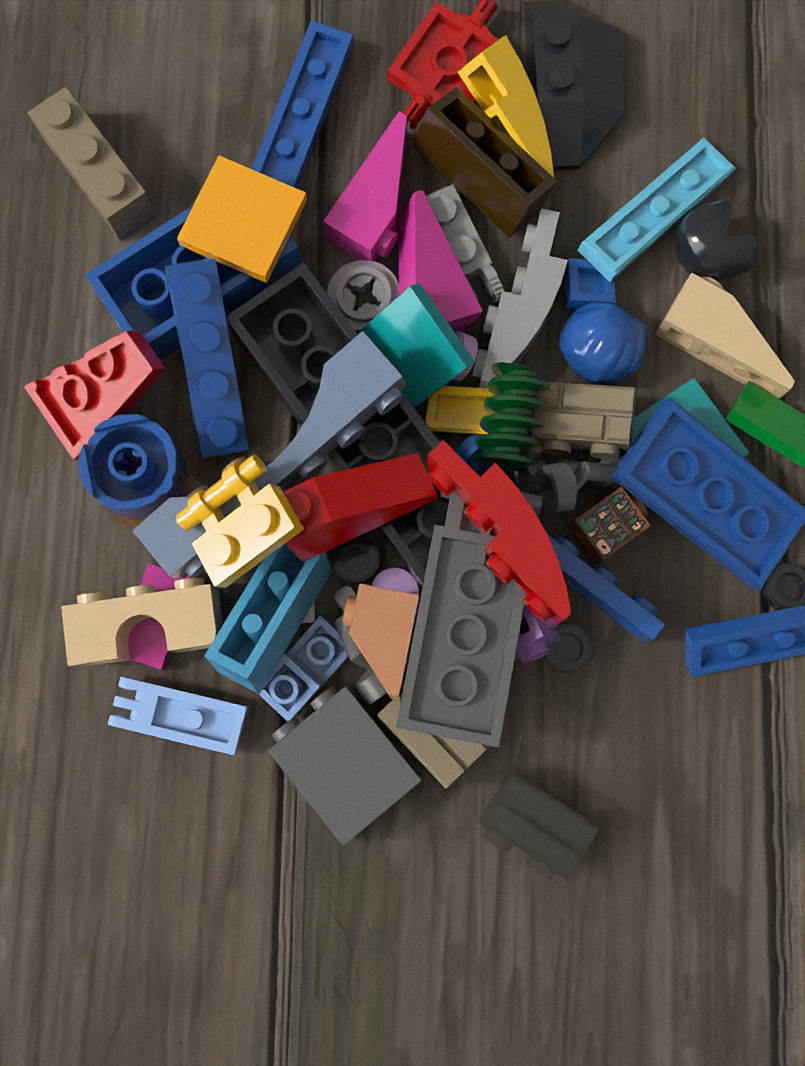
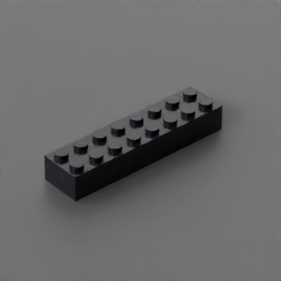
[226,262,449,589]

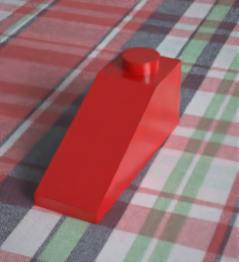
[283,453,439,562]

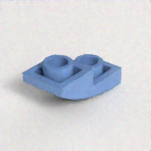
[259,614,349,721]

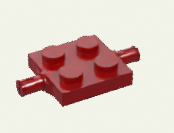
[387,0,499,129]

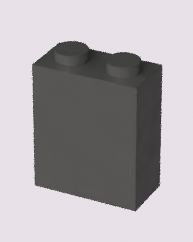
[267,685,421,846]

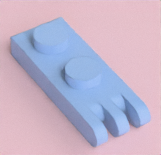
[108,676,249,755]

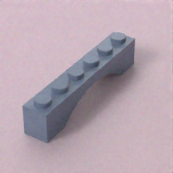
[132,331,407,579]

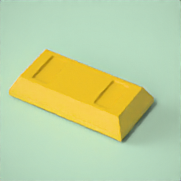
[425,386,494,435]

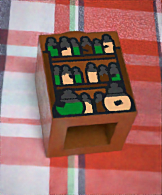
[568,487,651,565]

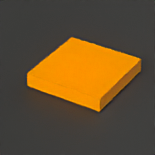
[177,155,307,283]

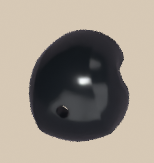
[675,199,759,280]

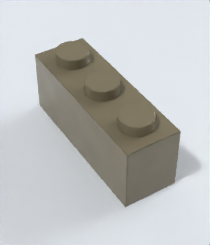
[27,86,157,241]

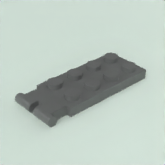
[396,492,543,747]

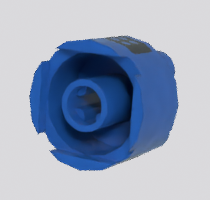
[79,414,187,519]

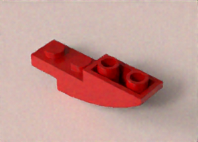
[427,440,571,624]

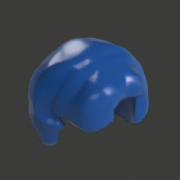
[559,302,649,386]

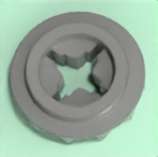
[327,260,399,331]

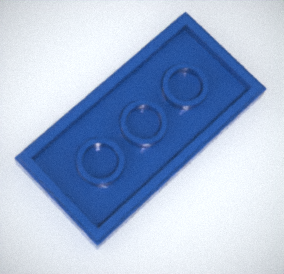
[610,398,805,590]

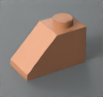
[343,584,420,701]

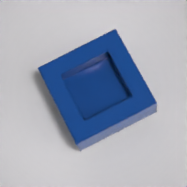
[563,258,616,309]

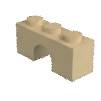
[61,578,223,667]

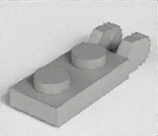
[426,184,504,302]

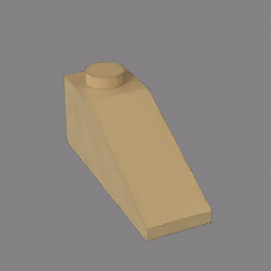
[654,273,795,399]

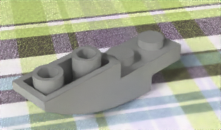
[472,208,568,388]

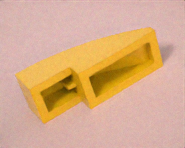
[458,35,554,178]

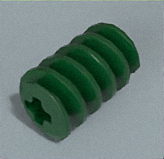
[472,362,551,471]

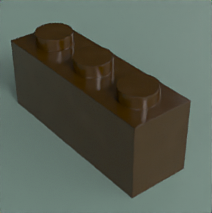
[412,87,558,238]

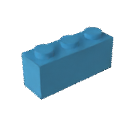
[204,544,332,694]

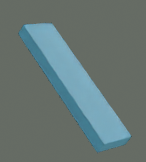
[577,138,736,282]

